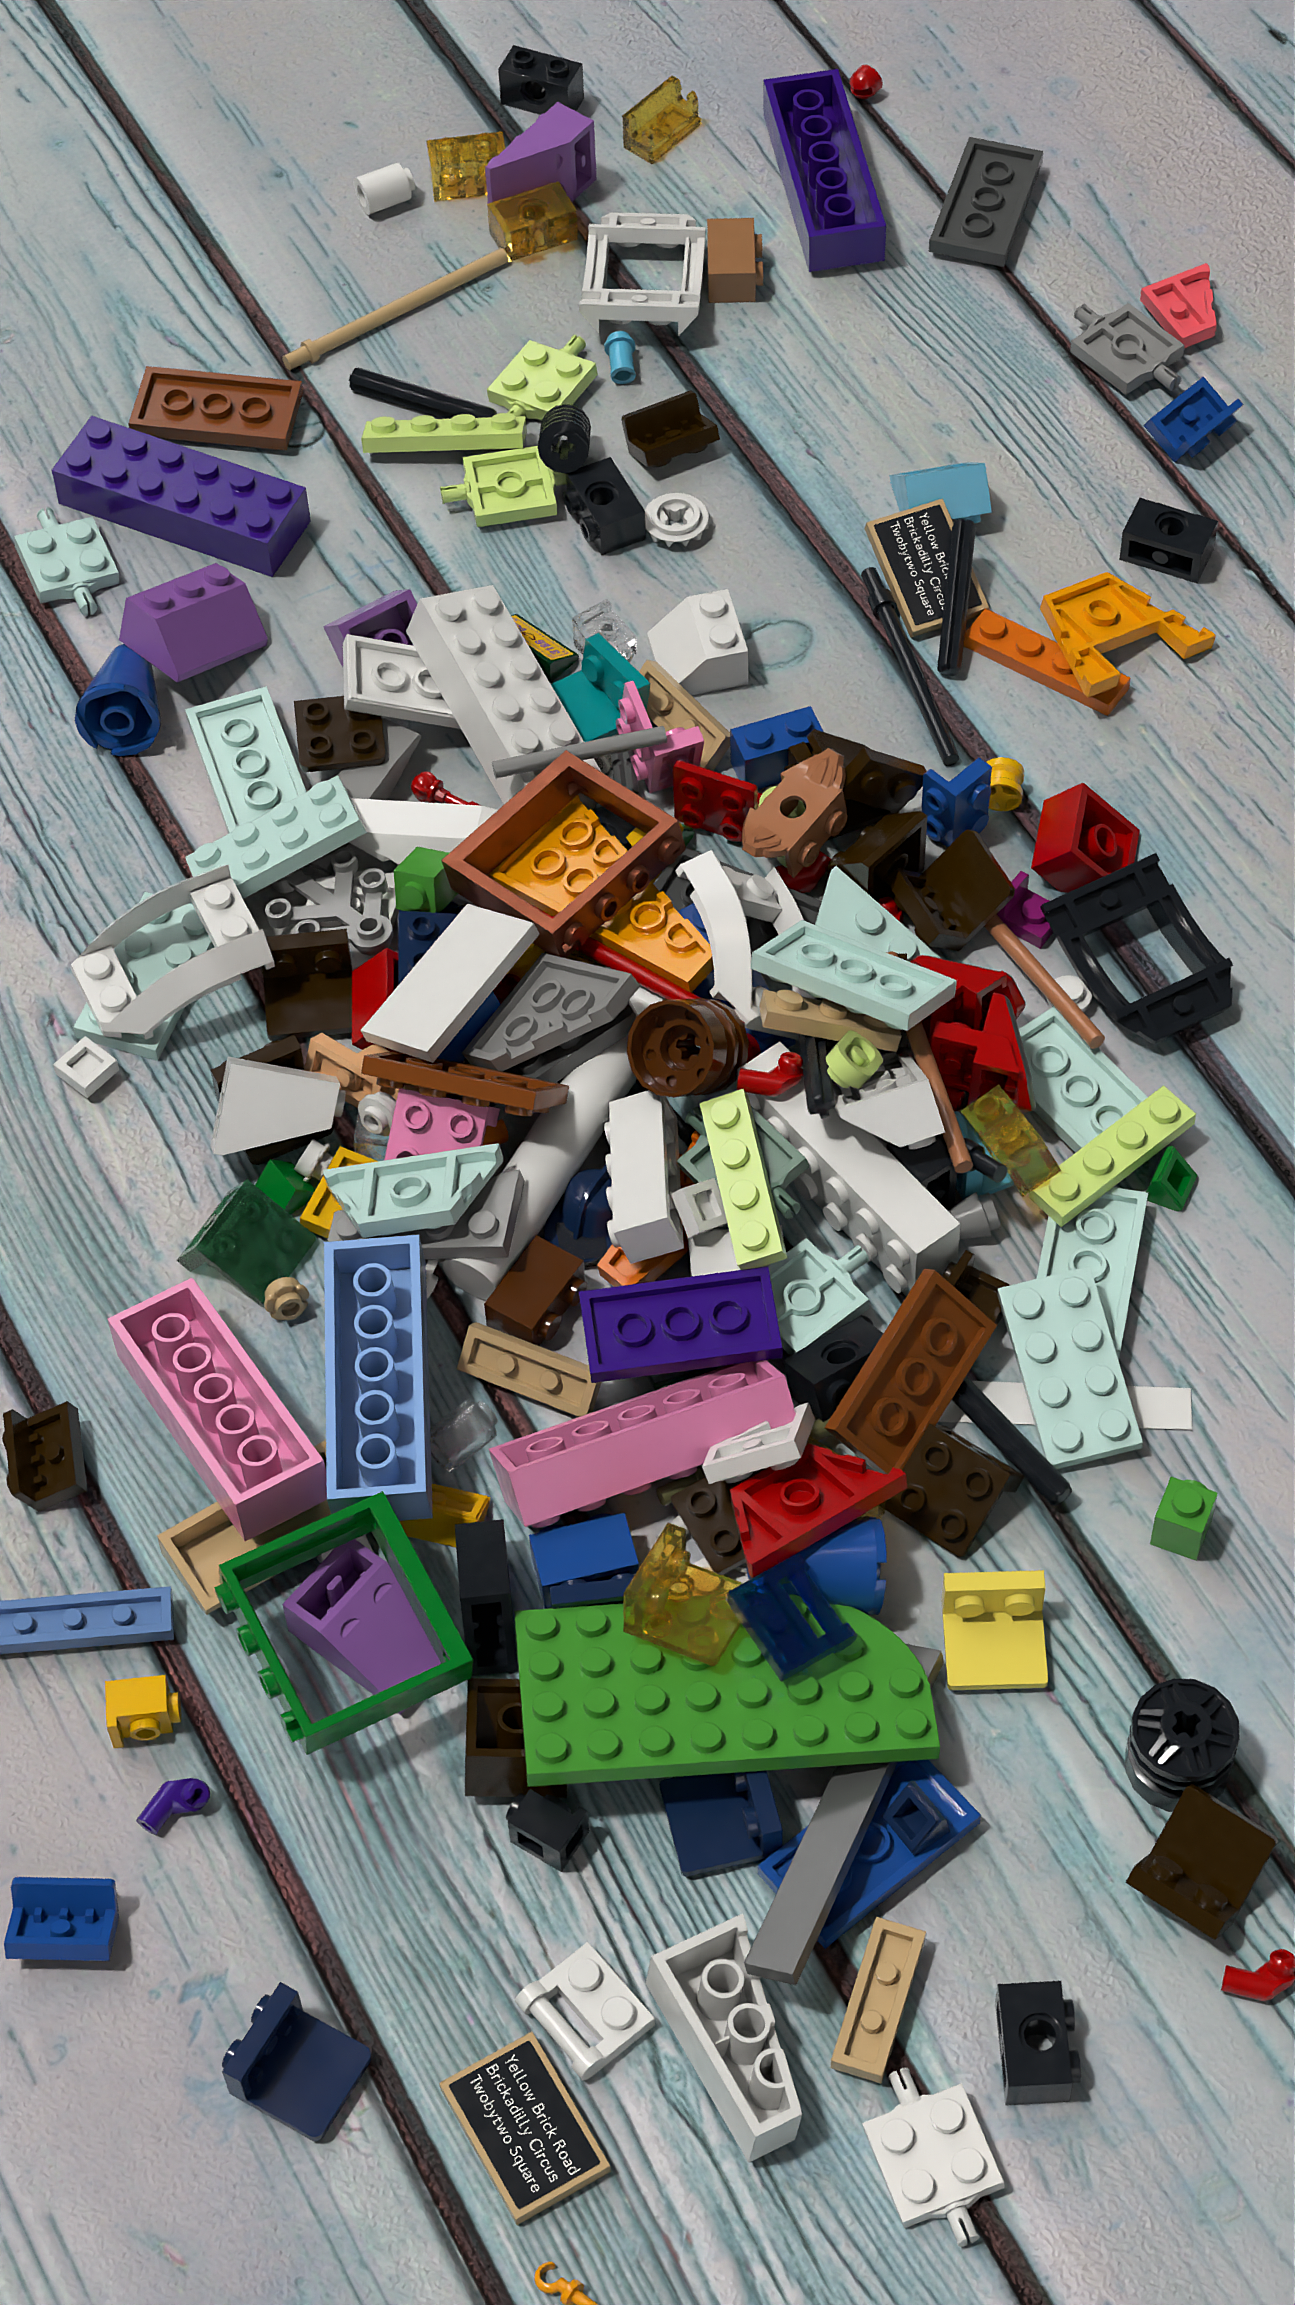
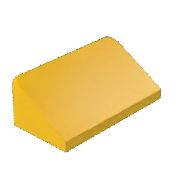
[399,1483,490,1547]

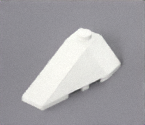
[349,798,498,907]

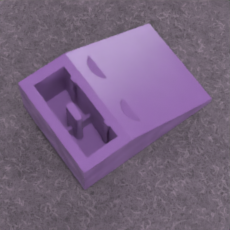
[485,102,597,228]
[282,1539,465,1715]

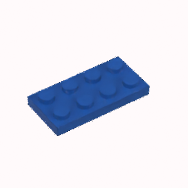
[758,1760,981,1949]

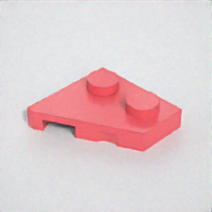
[1140,263,1217,348]

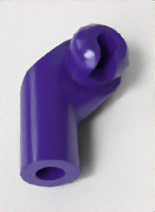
[136,1778,210,1835]

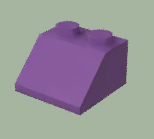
[323,589,417,666]

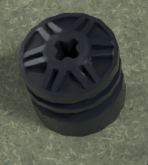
[1125,1678,1240,1812]

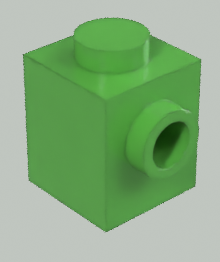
[394,847,458,913]
[1150,1476,1218,1561]

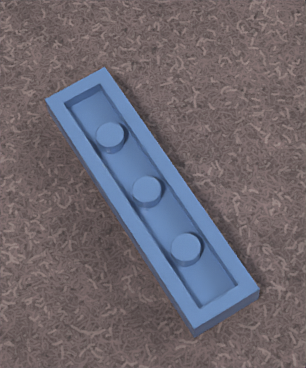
[0,1586,174,1654]

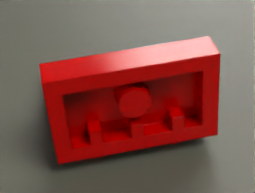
[673,760,762,842]

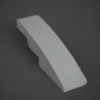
[308,717,422,875]

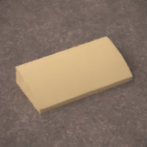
[157,1440,331,1615]

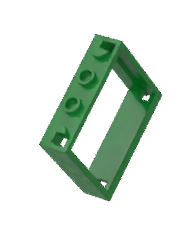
[214,1491,473,1755]

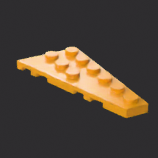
[487,795,714,993]

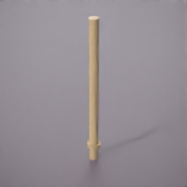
[282,248,508,370]

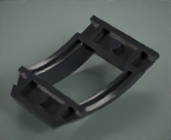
[1040,853,1233,1044]

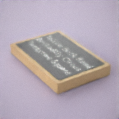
[864,498,989,638]
[439,2032,611,2225]

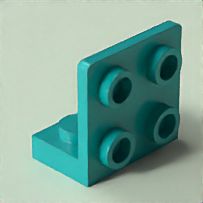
[551,633,651,742]

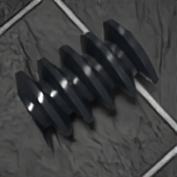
[537,404,591,474]

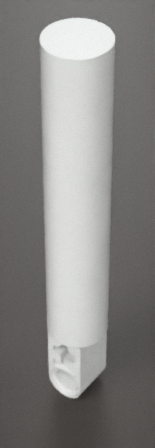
[442,985,666,1300]

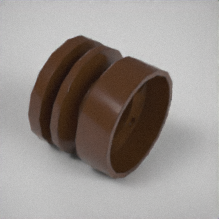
[627,998,749,1098]

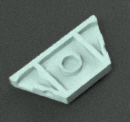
[815,866,942,962]
[323,1143,503,1238]

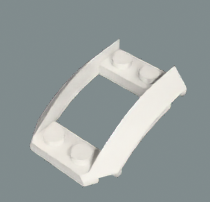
[579,212,706,336]
[675,850,815,1040]
[71,865,275,1040]

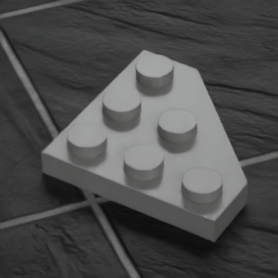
[462,953,640,1071]

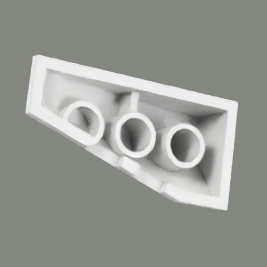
[834,1047,945,1149]

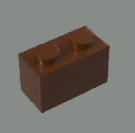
[484,1235,587,1346]

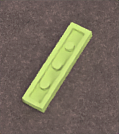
[361,413,527,453]
[1029,1085,1196,1227]
[699,1089,787,1270]

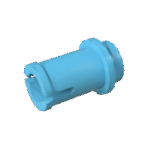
[604,331,636,384]

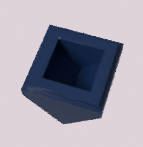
[882,1781,950,1855]

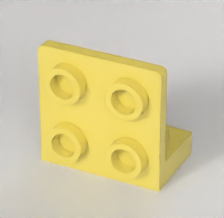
[941,1570,1048,1690]

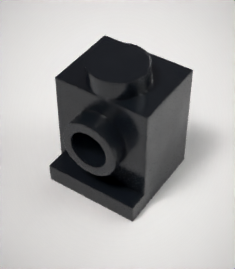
[506,1789,589,1872]

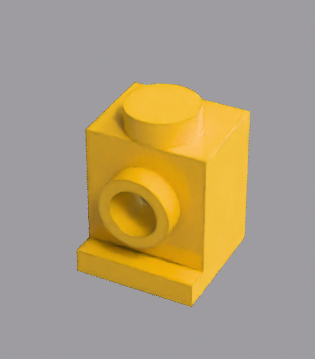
[105,1675,182,1748]

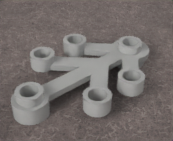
[265,848,393,956]

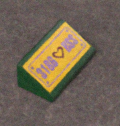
[511,614,579,683]

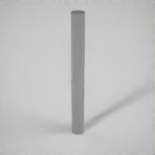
[492,726,667,779]

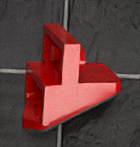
[910,955,1026,1064]
[931,992,1036,1119]

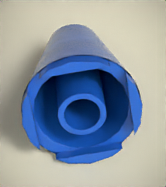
[74,644,161,756]
[747,1516,887,1615]

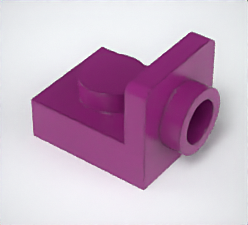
[997,871,1053,949]

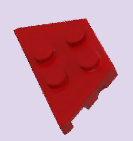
[730,1444,907,1579]

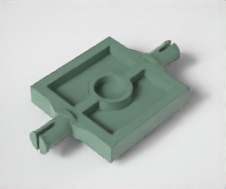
[676,1106,809,1219]

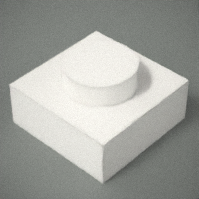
[53,1036,119,1098]
[671,1178,728,1238]

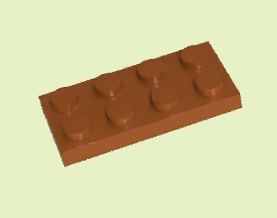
[128,366,303,450]
[361,1051,569,1116]
[825,1269,997,1474]

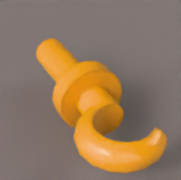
[534,2261,599,2305]

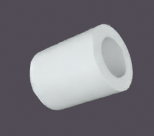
[353,162,415,215]

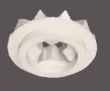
[645,493,708,547]

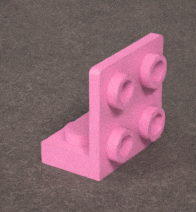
[616,681,704,793]
[384,1089,500,1160]

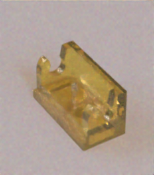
[622,76,701,164]

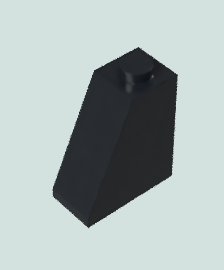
[454,1519,518,1676]

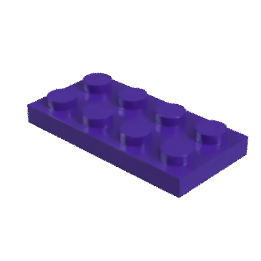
[579,1266,783,1383]

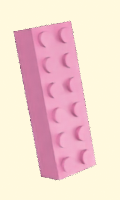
[107,1278,327,1541]
[489,1360,796,1528]

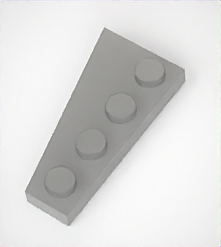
[327,1169,525,1259]

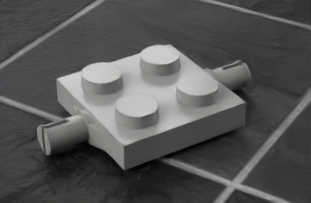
[1070,303,1184,395]

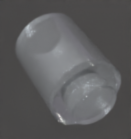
[430,1399,498,1473]

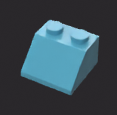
[889,462,992,523]

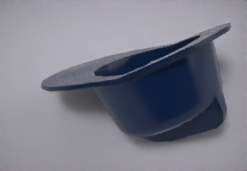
[544,1165,613,1263]

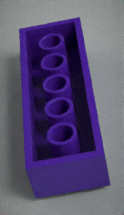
[763,69,886,272]
[51,415,311,577]

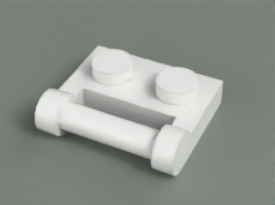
[515,1942,655,2081]

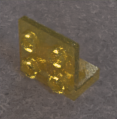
[623,1523,757,1666]

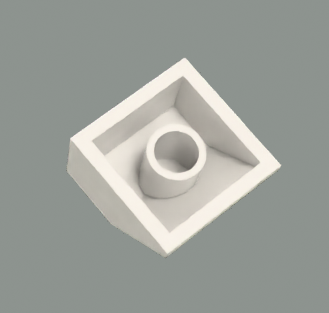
[647,589,748,695]

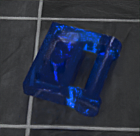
[726,1554,857,1682]

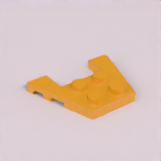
[1040,572,1216,697]

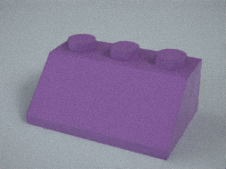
[119,563,268,683]

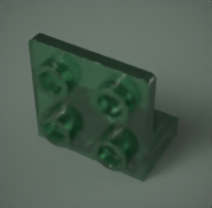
[176,1179,316,1307]

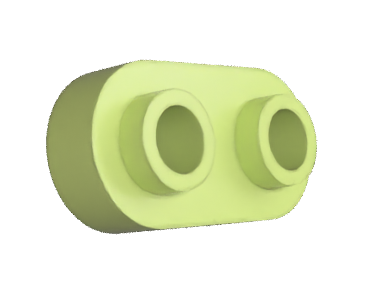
[826,1030,883,1089]

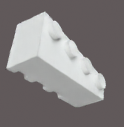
[646,1913,802,2163]

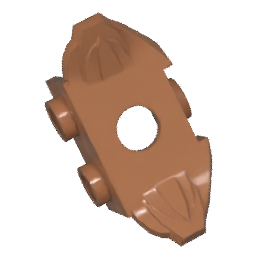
[742,748,848,878]

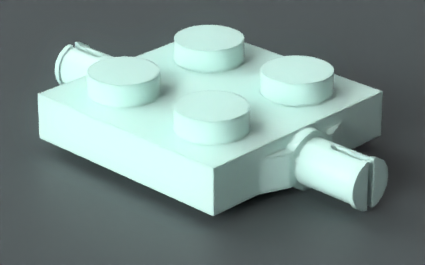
[14,507,120,616]
[768,1238,869,1355]

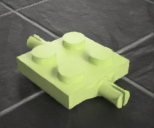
[487,335,598,420]
[440,446,567,527]

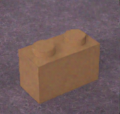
[707,218,763,303]

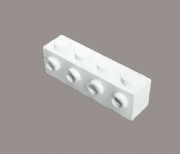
[604,1090,684,1264]

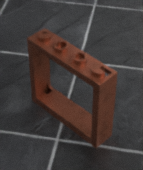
[441,750,686,958]

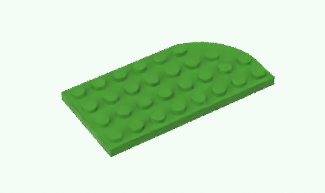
[514,1594,940,1787]

